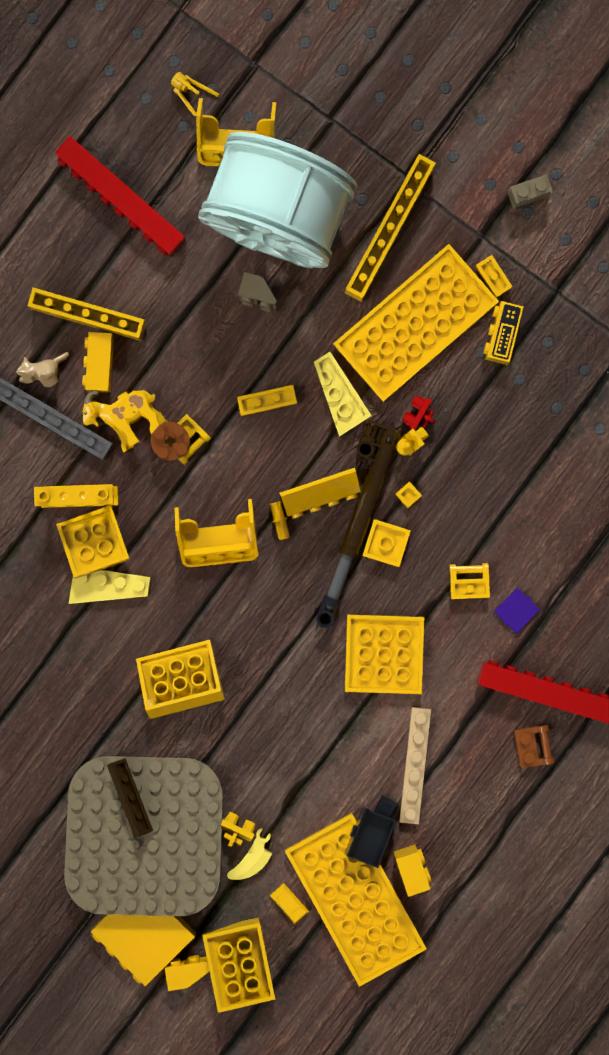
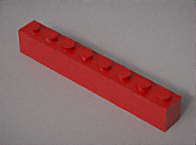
[55,136,186,257]
[476,659,609,724]

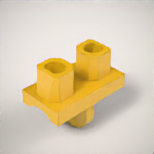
[396,427,429,456]
[221,812,255,847]

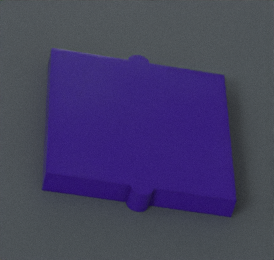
[494,588,540,634]

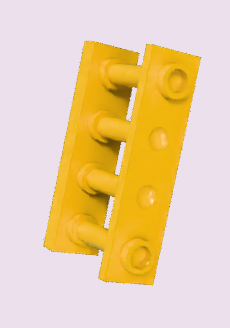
[34,484,119,508]

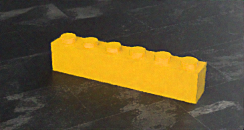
[27,288,147,341]

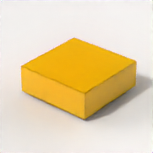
[395,481,422,509]

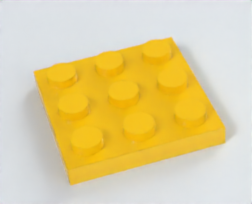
[56,505,130,579]

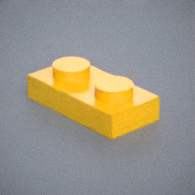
[475,255,513,298]

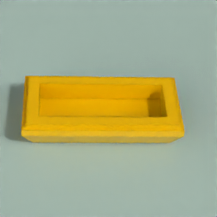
[270,883,309,924]

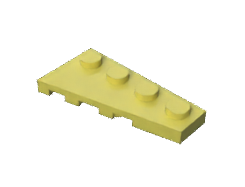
[314,352,372,437]
[69,570,151,604]

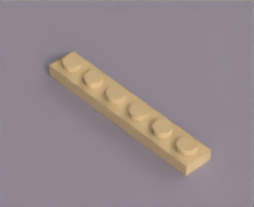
[399,707,431,824]

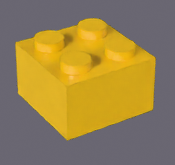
[394,845,432,897]

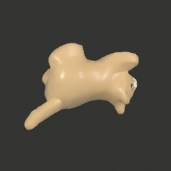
[16,352,69,387]

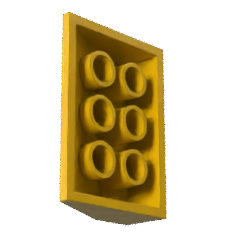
[280,468,361,519]
[136,640,225,719]
[202,918,275,1013]

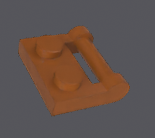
[514,724,555,769]

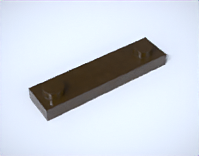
[107,758,153,838]

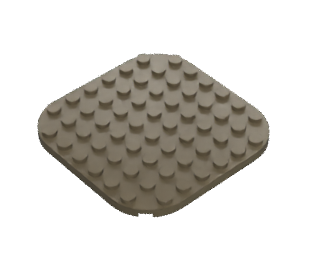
[64,756,223,916]

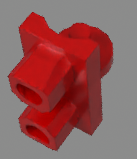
[402,396,436,430]

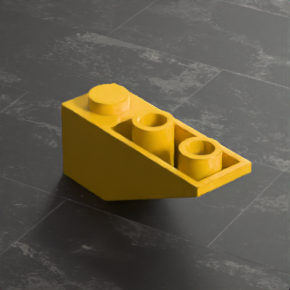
[165,955,209,991]

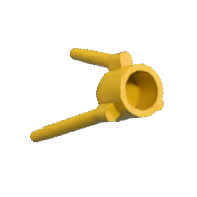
[171,72,220,116]

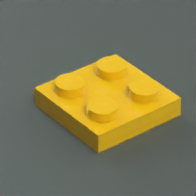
[362,519,411,567]

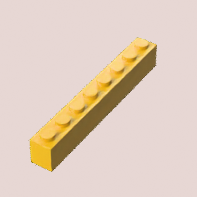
[345,154,436,302]

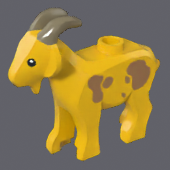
[83,390,168,453]

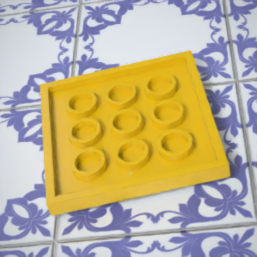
[345,614,424,694]

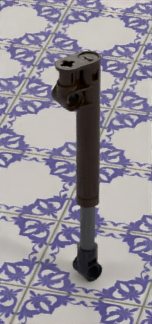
[316,420,402,628]

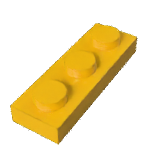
[237,385,297,416]

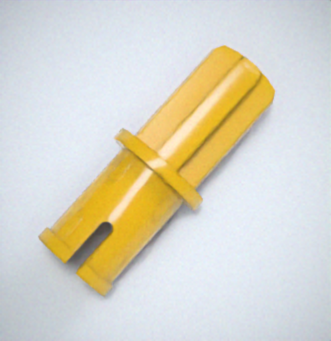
[269,501,290,540]

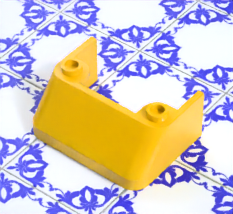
[196,98,276,166]
[175,499,258,567]

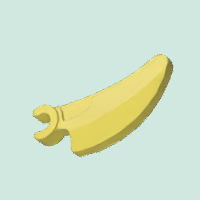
[227,828,272,880]

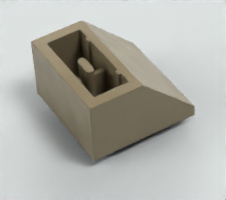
[238,272,277,312]

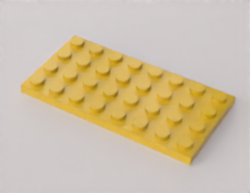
[333,244,499,402]
[285,813,427,987]

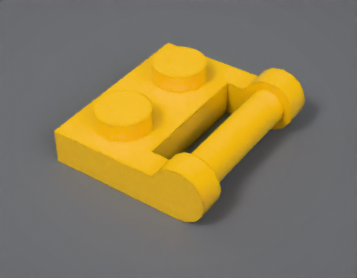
[165,414,211,465]
[449,563,490,599]

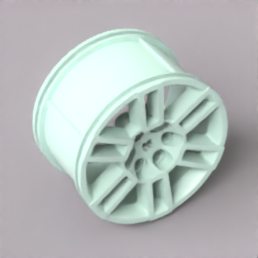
[198,132,358,269]

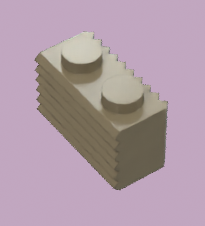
[508,174,552,209]

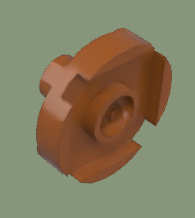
[151,422,190,461]

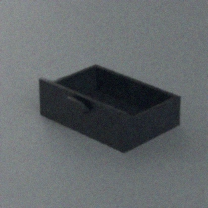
[344,807,396,868]

